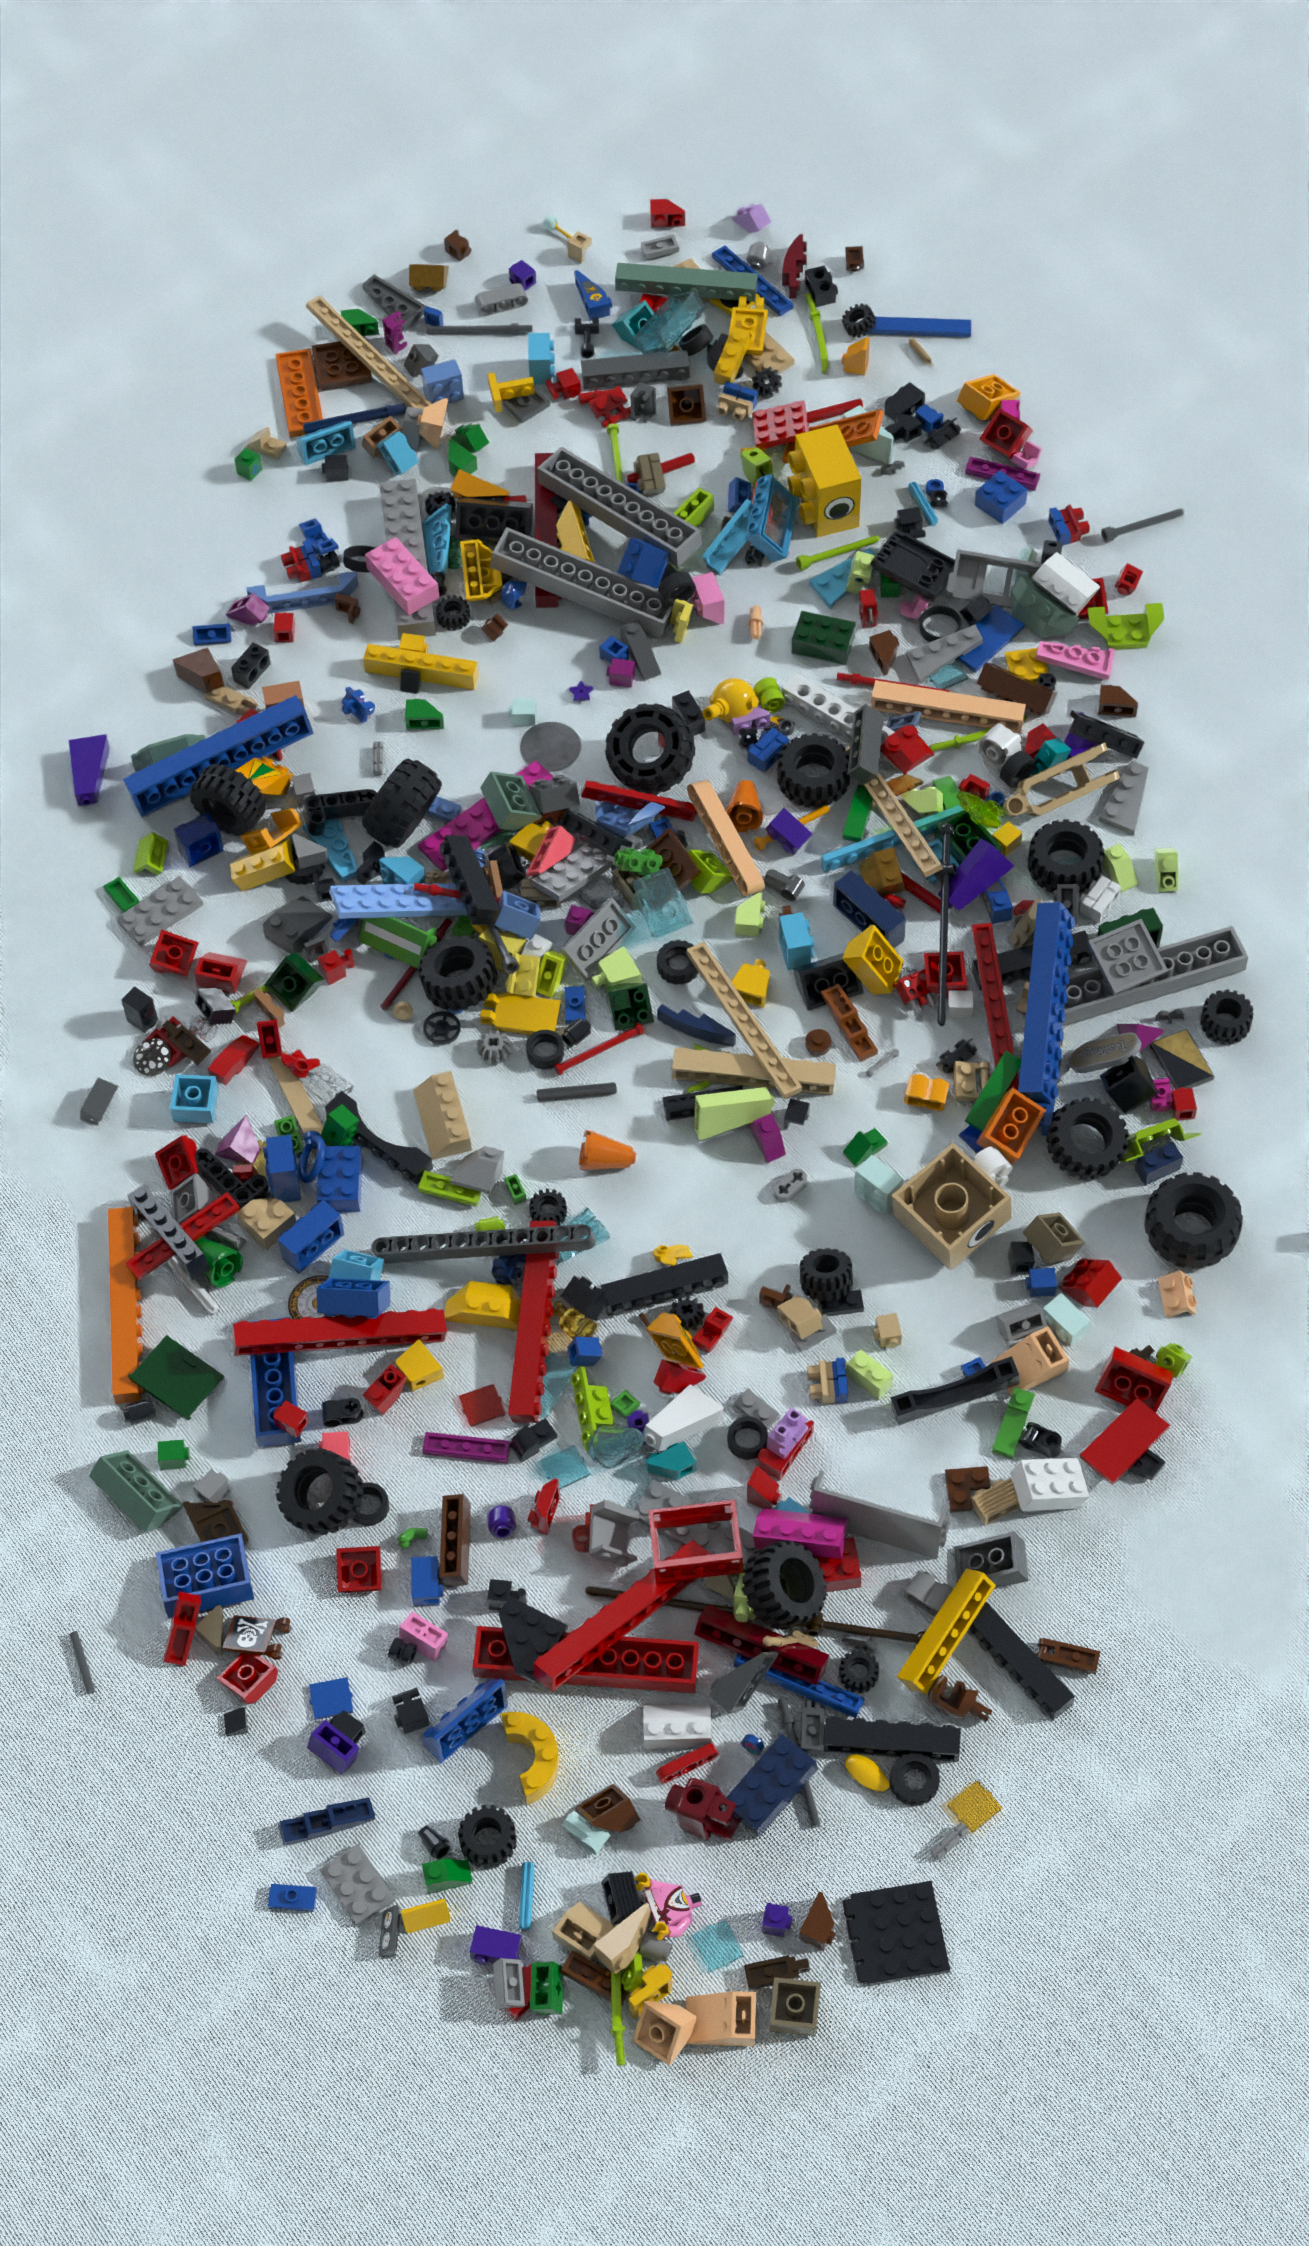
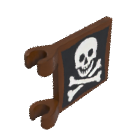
[222,1615,292,1660]

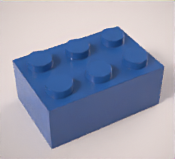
[263,1135,301,1203]
[317,1146,363,1212]
[278,1200,345,1274]
[317,1278,390,1319]

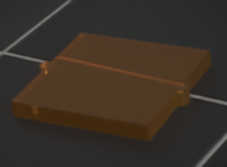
[886,774,923,796]

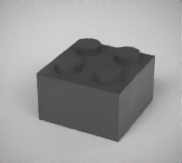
[528,775,580,813]

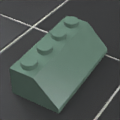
[89,1450,183,1532]

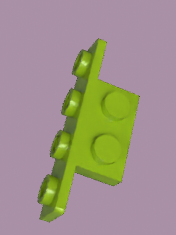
[571,1367,614,1451]

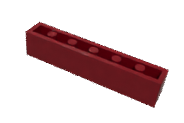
[694,1605,830,1685]

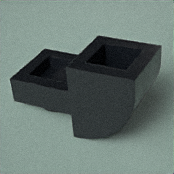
[707,333,728,371]
[884,415,922,443]
[356,841,385,885]
[510,1418,558,1463]

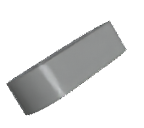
[774,1169,807,1203]

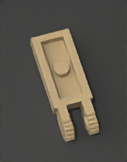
[204,686,258,715]

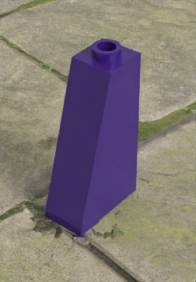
[68,734,110,806]
[937,839,1015,911]

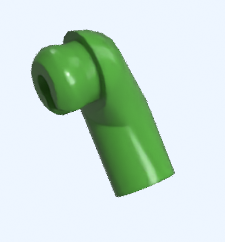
[397,1528,428,1548]

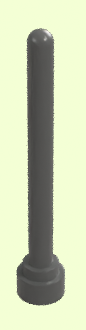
[1101,508,1184,543]
[487,925,519,974]

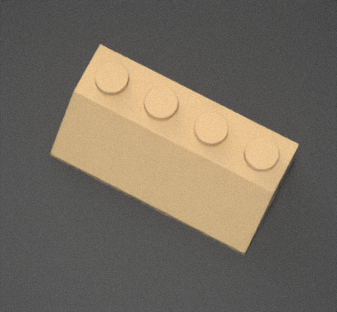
[413,1071,472,1160]

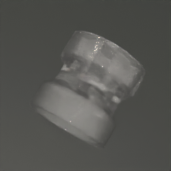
[189,1015,218,1042]

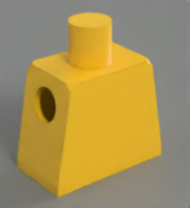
[509,821,553,862]
[731,959,770,1008]
[395,1339,444,1391]

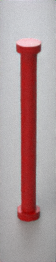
[554,1023,644,1076]

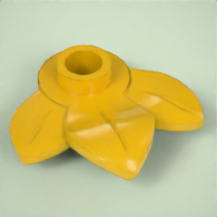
[653,1245,693,1266]

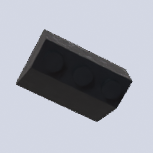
[793,953,864,1010]

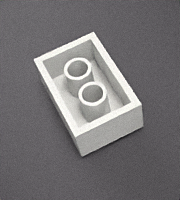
[1010,1458,1090,1511]

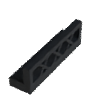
[1068,710,1145,759]
[558,809,633,857]
[662,1085,743,1121]

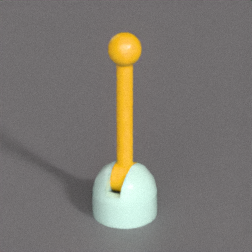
[543,215,572,239]

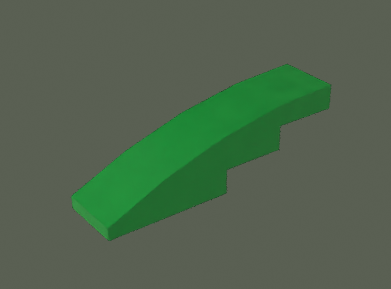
[842,784,874,842]
[965,1051,1021,1132]

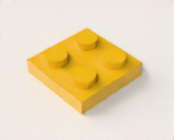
[1004,648,1049,683]

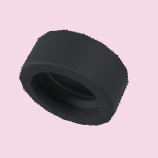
[679,324,714,356]
[658,571,696,606]
[999,751,1035,788]
[526,1030,564,1070]
[727,1416,768,1460]
[353,1482,389,1526]

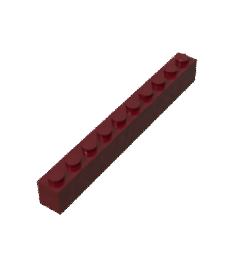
[535,453,562,608]

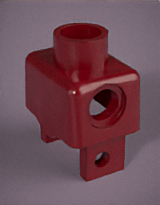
[665,1778,740,1841]

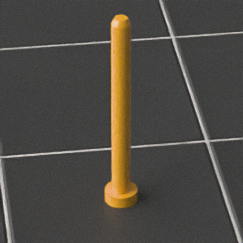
[754,806,830,851]

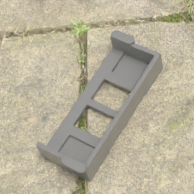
[947,549,1044,608]

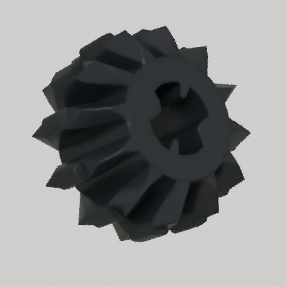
[752,366,782,398]
[425,490,456,517]
[669,1296,705,1331]

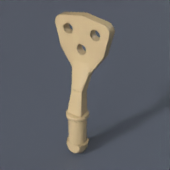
[763,1630,819,1647]

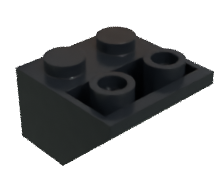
[1100,1055,1159,1114]

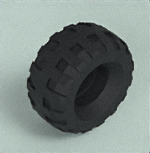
[605,703,696,794]
[362,758,442,848]
[1144,1172,1243,1269]

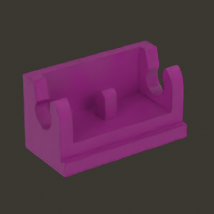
[382,311,407,355]

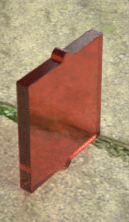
[459,1384,505,1427]

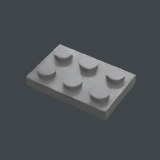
[320,1843,396,1926]

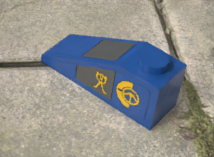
[574,270,612,321]
[981,879,1013,924]

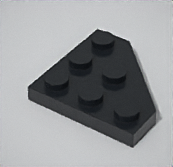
[499,1596,568,1684]

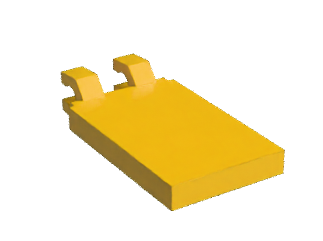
[729,296,768,355]
[480,992,561,1035]

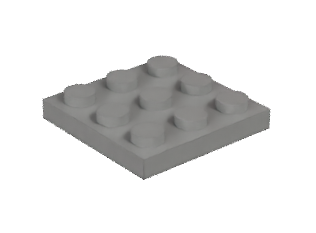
[1087,919,1168,996]

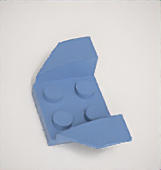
[595,800,665,837]

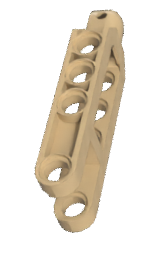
[1003,742,1120,817]

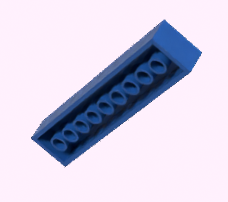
[123,695,314,817]
[1018,902,1075,1105]

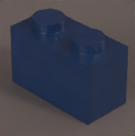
[1135,1141,1183,1186]

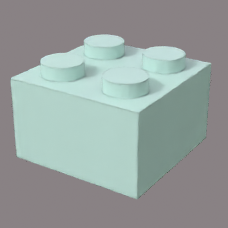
[854,1155,903,1215]

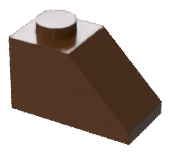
[869,630,899,676]
[1098,685,1138,717]
[799,1892,836,1951]

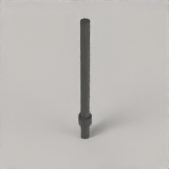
[426,323,533,334]
[778,1698,821,1828]

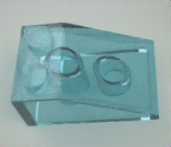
[632,867,693,938]

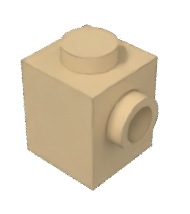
[873,1313,902,1348]

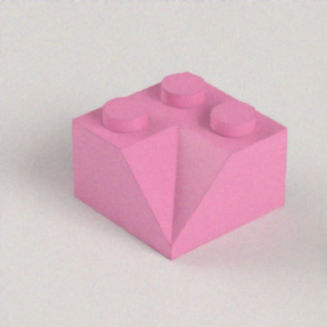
[689,572,724,624]

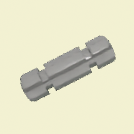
[373,741,383,776]
[931,1823,968,1861]

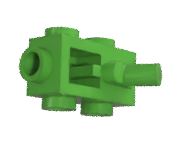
[614,848,662,885]

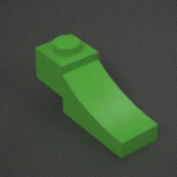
[992,1387,1035,1459]

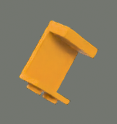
[240,808,303,853]

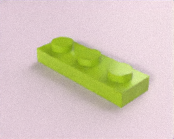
[418,1171,482,1207]

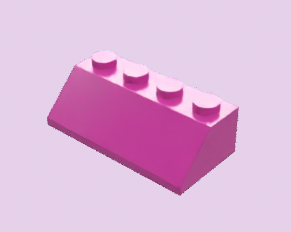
[753,1508,849,1559]

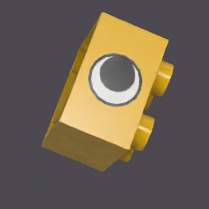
[787,424,862,538]

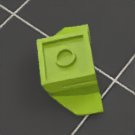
[1087,603,1165,650]
[1120,1118,1201,1162]

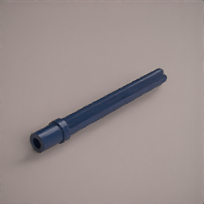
[303,403,405,434]

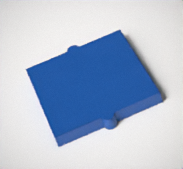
[309,1677,353,1720]

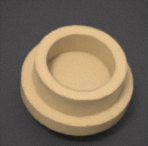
[393,1002,413,1020]

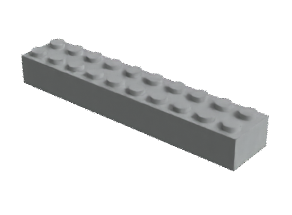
[537,446,702,568]
[379,479,436,640]
[490,527,673,638]
[1063,926,1248,1026]

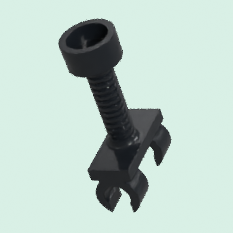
[575,317,599,358]

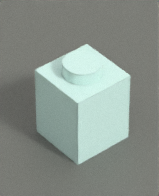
[509,699,536,726]

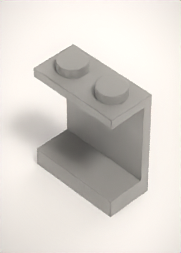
[589,1500,639,1567]

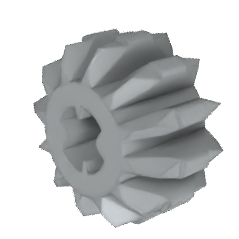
[477,1030,511,1064]

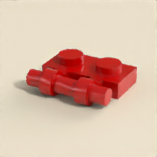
[588,386,631,428]

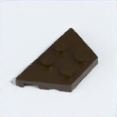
[182,1501,249,1549]

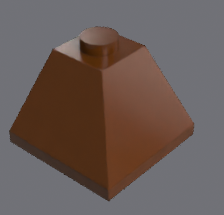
[667,384,706,425]
[575,1784,641,1832]

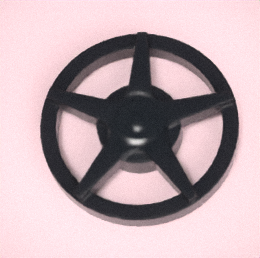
[423,1011,461,1045]

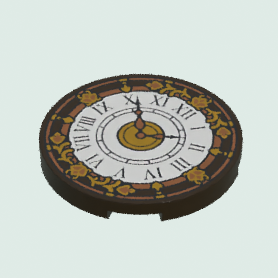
[288,1275,344,1319]

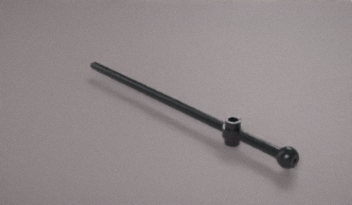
[935,823,957,1026]

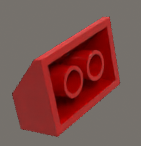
[1095,1346,1173,1413]

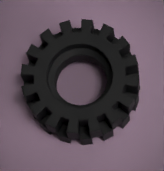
[842,303,876,338]
[436,595,470,631]
[529,1189,567,1226]
[839,1649,879,1693]

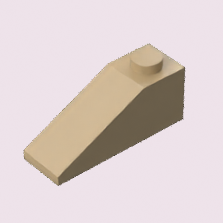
[593,1903,653,1974]

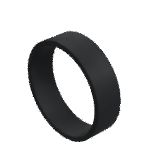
[343,545,376,573]
[919,605,961,642]

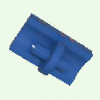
[341,687,375,723]

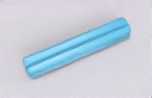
[908,481,938,526]
[519,1862,535,1930]

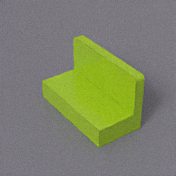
[133,832,168,875]

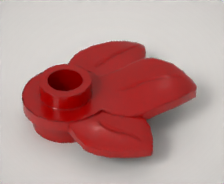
[281,1049,320,1078]

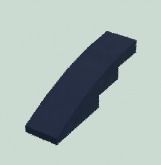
[657,1004,736,1047]
[278,1797,375,1845]

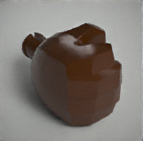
[927,1675,992,1722]

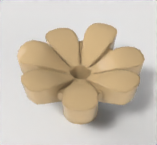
[425,869,449,884]

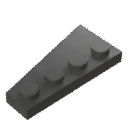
[362,274,427,332]

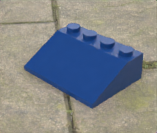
[156,1533,255,1619]
[421,1679,508,1764]

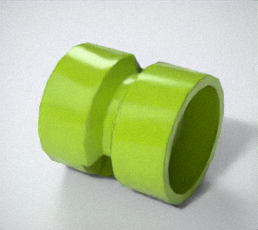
[754,677,785,714]

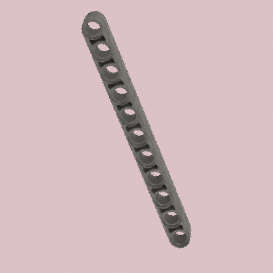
[371,1224,596,1263]

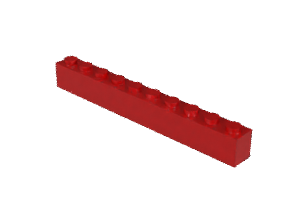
[508,1221,560,1423]
[231,1308,447,1356]
[533,1540,711,1692]

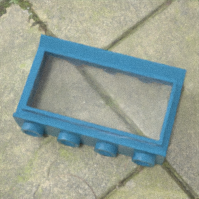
[745,473,799,562]

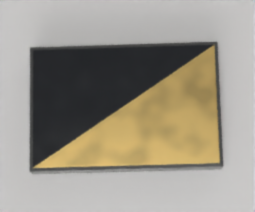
[1150,1029,1215,1090]

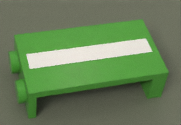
[359,917,437,968]

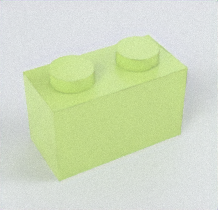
[846,1349,893,1400]

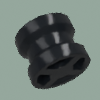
[1037,673,1056,691]

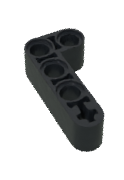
[303,789,377,836]
[194,1148,270,1209]

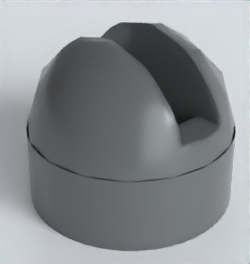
[778,719,794,736]

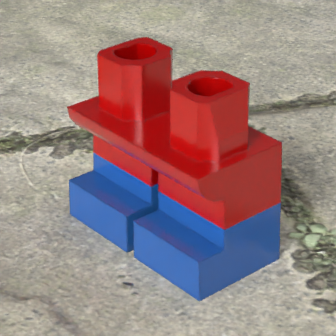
[1048,504,1090,546]
[280,540,322,582]

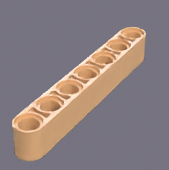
[687,780,765,896]

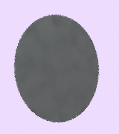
[520,722,581,771]

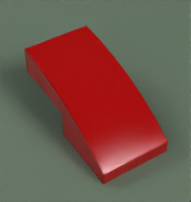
[692,1307,733,1353]

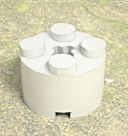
[976,723,1021,770]
[974,1147,1012,1187]

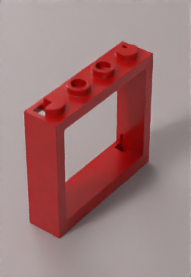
[648,1500,744,1583]

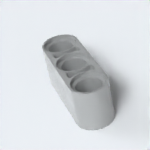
[474,283,528,316]

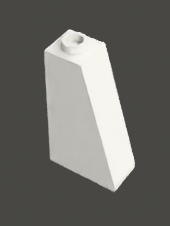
[642,1384,724,1451]

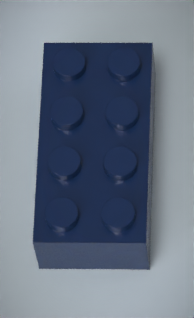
[833,870,906,948]
[724,1733,818,1838]

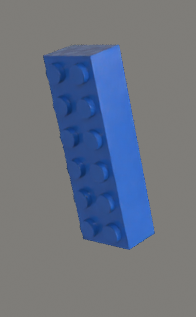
[250,1317,301,1447]

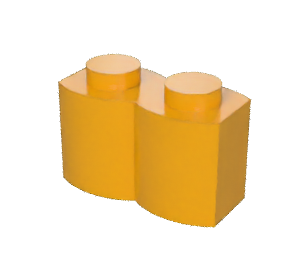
[904,1074,950,1111]

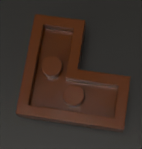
[945,1466,991,1513]

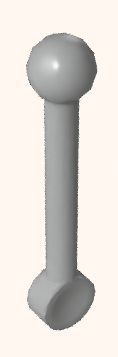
[866,1049,899,1076]

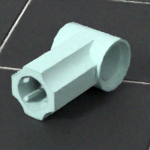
[1013,547,1037,583]
[562,1811,610,1854]

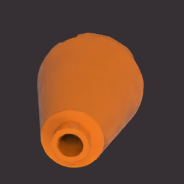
[726,780,763,833]
[579,1130,636,1171]

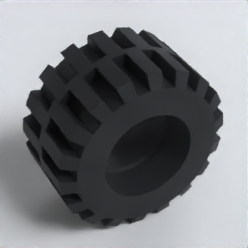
[1200,989,1254,1045]
[800,1248,853,1302]
[458,1805,517,1869]

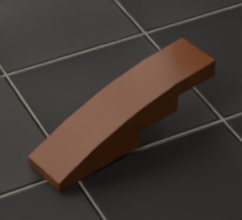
[821,984,878,1062]

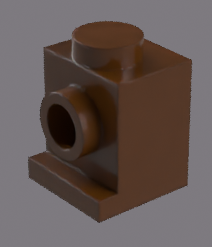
[444,230,472,261]

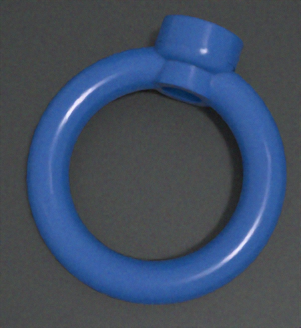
[298,1131,325,1183]

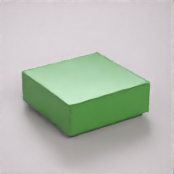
[610,1390,640,1420]

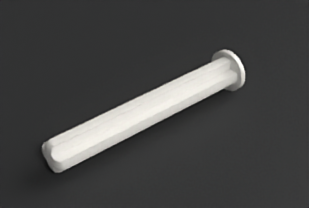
[166,1256,219,1314]

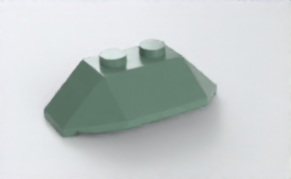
[1011,574,1079,639]
[131,734,206,771]

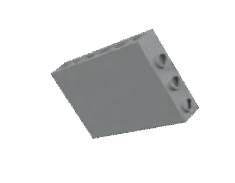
[809,1471,950,1559]

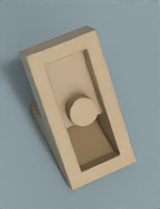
[247,427,287,459]

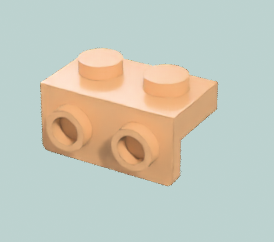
[1158,1270,1197,1318]

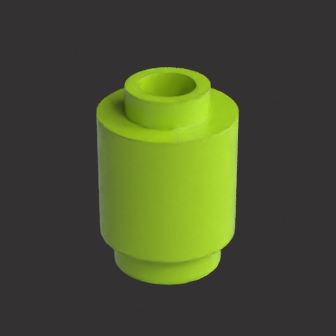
[474,1216,505,1231]

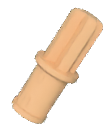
[748,606,763,640]

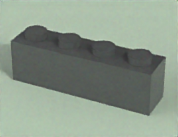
[847,704,884,784]

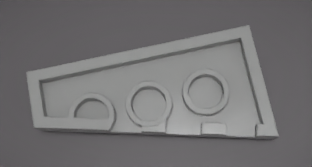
[906,625,983,684]
[1099,760,1149,835]

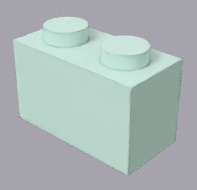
[1043,1293,1091,1346]

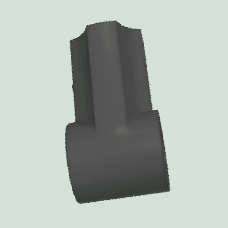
[764,868,805,901]

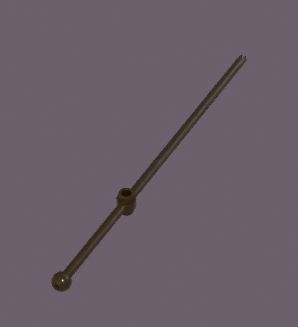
[585,1586,926,1645]

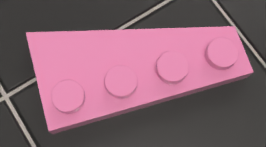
[1035,641,1115,681]

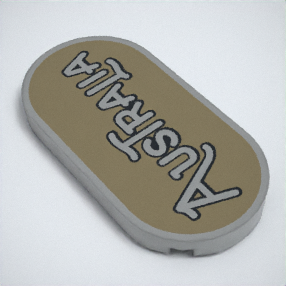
[1068,1033,1142,1073]

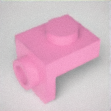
[1011,441,1042,470]
[900,594,928,620]

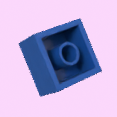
[975,470,1028,524]

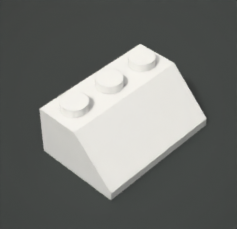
[1032,552,1100,616]
[643,1703,712,1750]

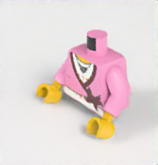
[634,1872,702,1941]

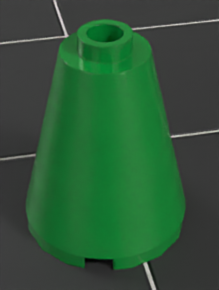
[194,1237,243,1288]

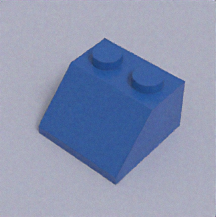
[617,537,671,589]

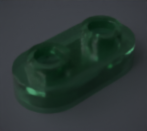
[448,536,462,569]

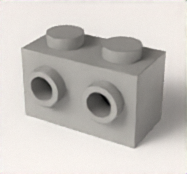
[996,1302,1047,1342]

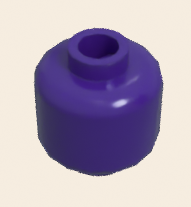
[487,1505,516,1538]

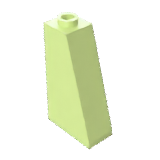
[694,1087,774,1140]

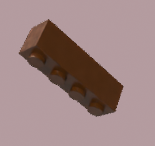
[976,662,1057,716]
[439,1494,471,1587]

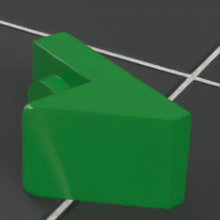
[843,1128,888,1167]

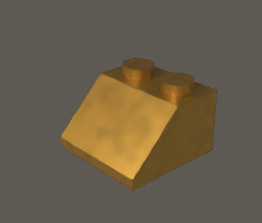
[409,264,449,291]
[859,847,906,897]

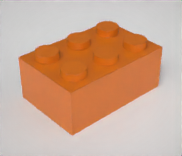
[976,1088,1046,1164]

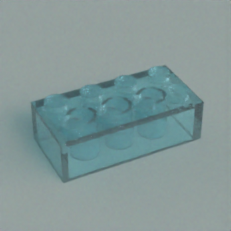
[633,291,706,354]

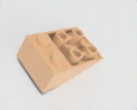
[991,1326,1069,1396]
[685,1991,756,2047]

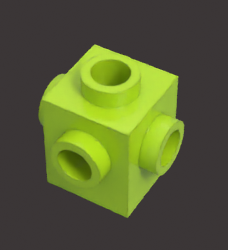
[1155,1343,1192,1378]

